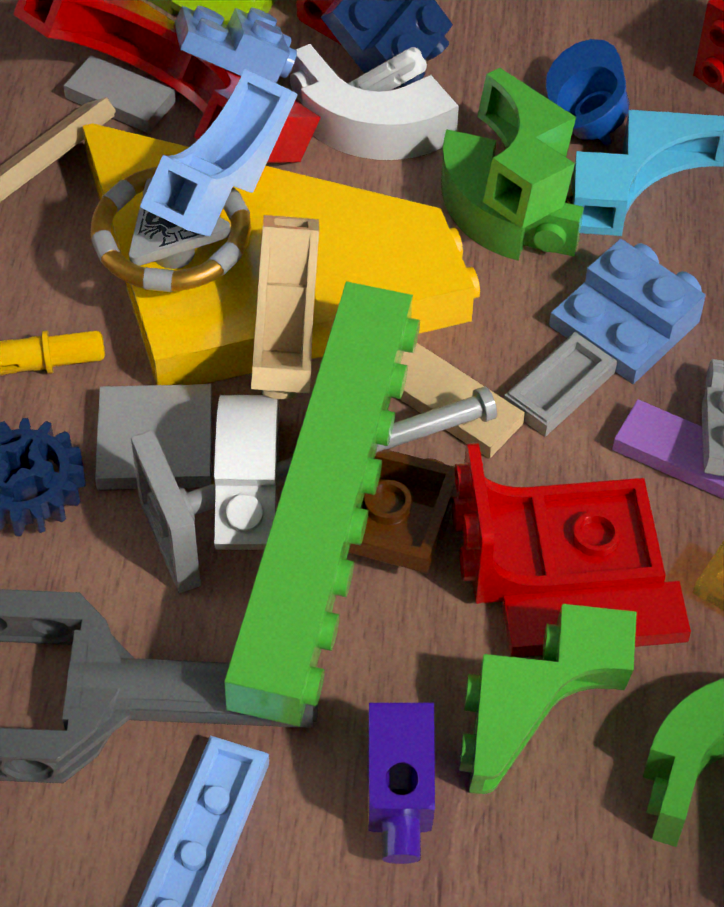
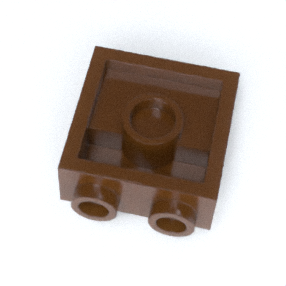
[348,449,457,573]

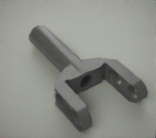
[0,589,319,784]

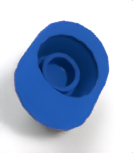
[546,39,630,146]

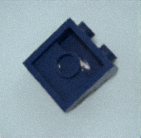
[321,0,453,89]

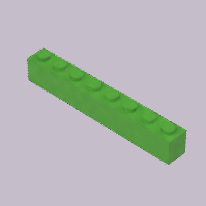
[224,281,420,727]

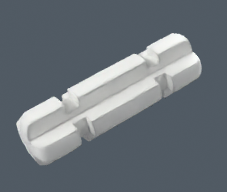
[348,47,427,91]

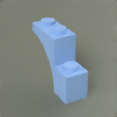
[140,69,298,237]

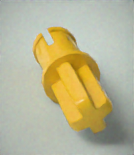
[0,330,105,376]

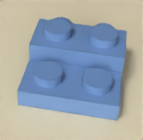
[174,6,297,83]
[549,239,706,384]

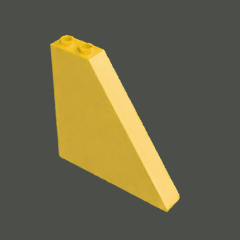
[83,123,480,385]

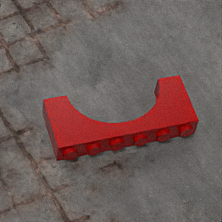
[13,0,321,163]

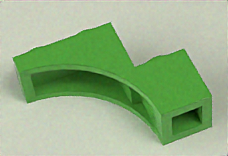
[477,68,576,229]

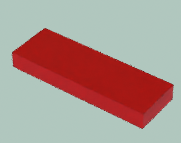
[502,581,691,657]

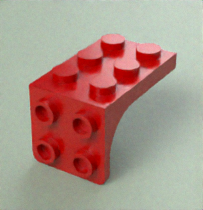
[452,443,666,604]

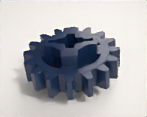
[0,418,86,536]

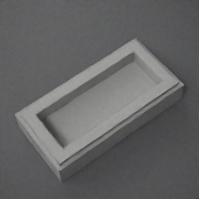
[64,55,175,133]
[504,332,617,437]

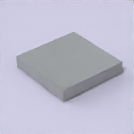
[95,384,212,490]

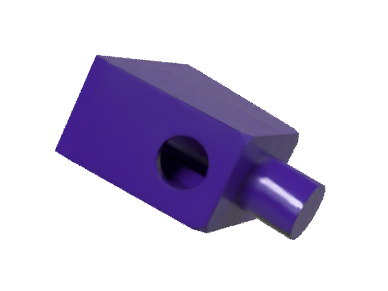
[368,703,435,864]

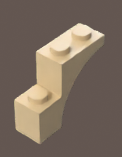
[251,215,319,399]

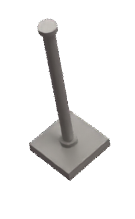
[131,386,497,593]

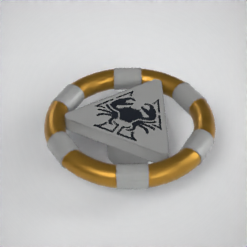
[91,167,251,292]

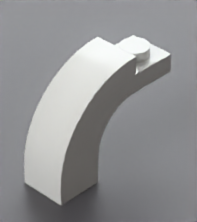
[290,44,459,160]
[214,395,280,550]

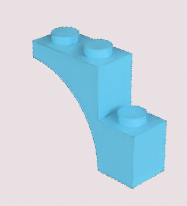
[571,110,724,236]

